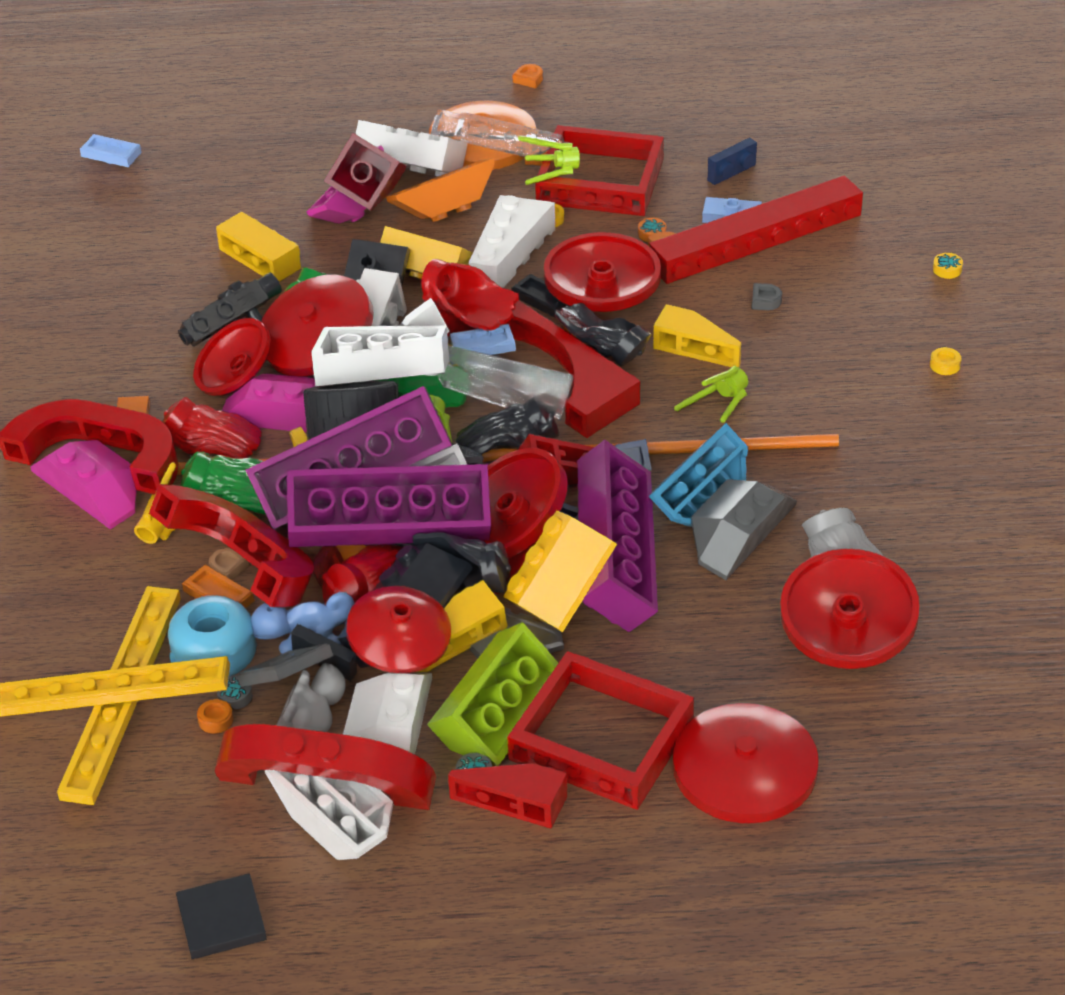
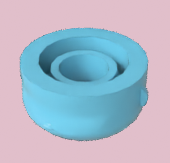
[168,595,256,676]

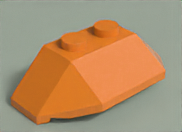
[386,158,495,222]

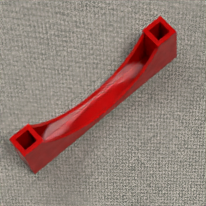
[424,300,640,438]

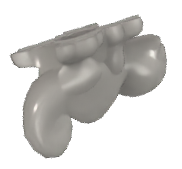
[276,663,345,732]

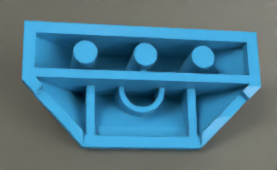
[649,423,748,527]

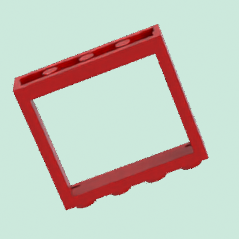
[535,125,664,216]
[507,651,694,810]

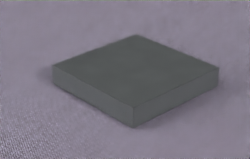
[237,643,333,687]

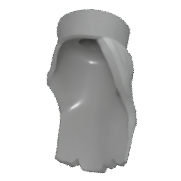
[802,508,883,557]

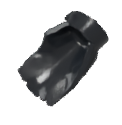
[554,303,652,367]
[455,395,560,455]
[412,532,511,593]

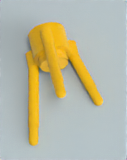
[134,462,176,544]

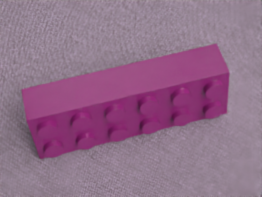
[245,386,453,529]
[578,439,658,632]
[287,464,491,547]

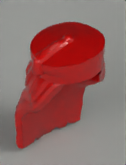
[421,259,519,331]
[162,397,262,458]
[321,544,403,604]

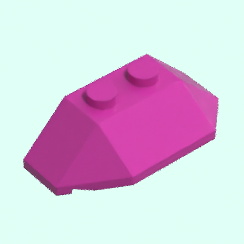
[306,145,384,224]
[222,373,318,432]
[31,440,137,530]

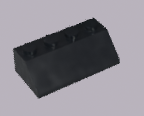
[337,543,472,668]

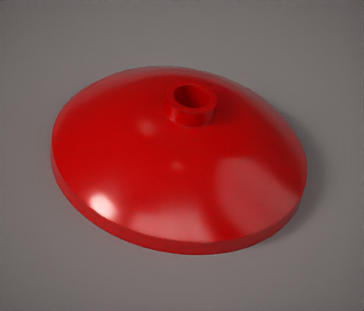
[193,318,271,396]
[346,586,451,673]

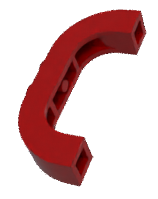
[0,399,179,494]
[148,484,314,607]
[215,724,436,810]

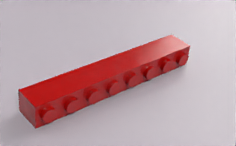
[649,175,863,284]

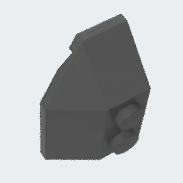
[691,479,797,580]

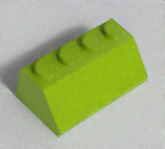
[427,622,558,767]

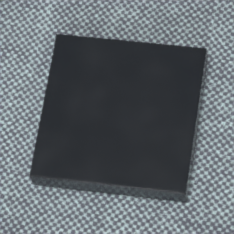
[176,873,267,960]

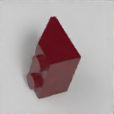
[324,133,407,211]

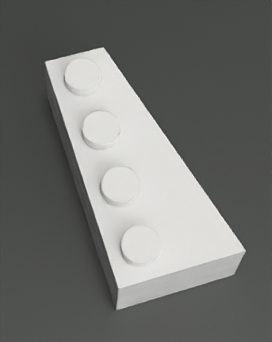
[356,120,468,176]
[356,268,407,382]

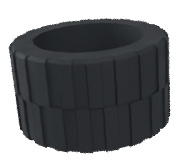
[303,381,399,440]

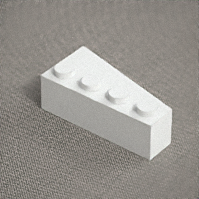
[469,195,555,288]
[312,326,449,386]

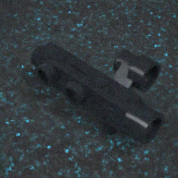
[178,272,282,347]

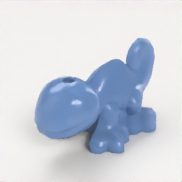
[251,592,354,654]

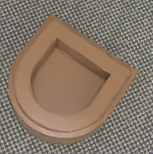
[209,548,250,580]

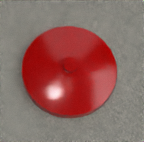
[544,232,661,312]
[261,275,374,377]
[484,448,568,558]
[780,549,920,669]
[673,703,819,823]

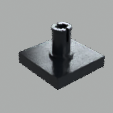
[344,239,410,287]

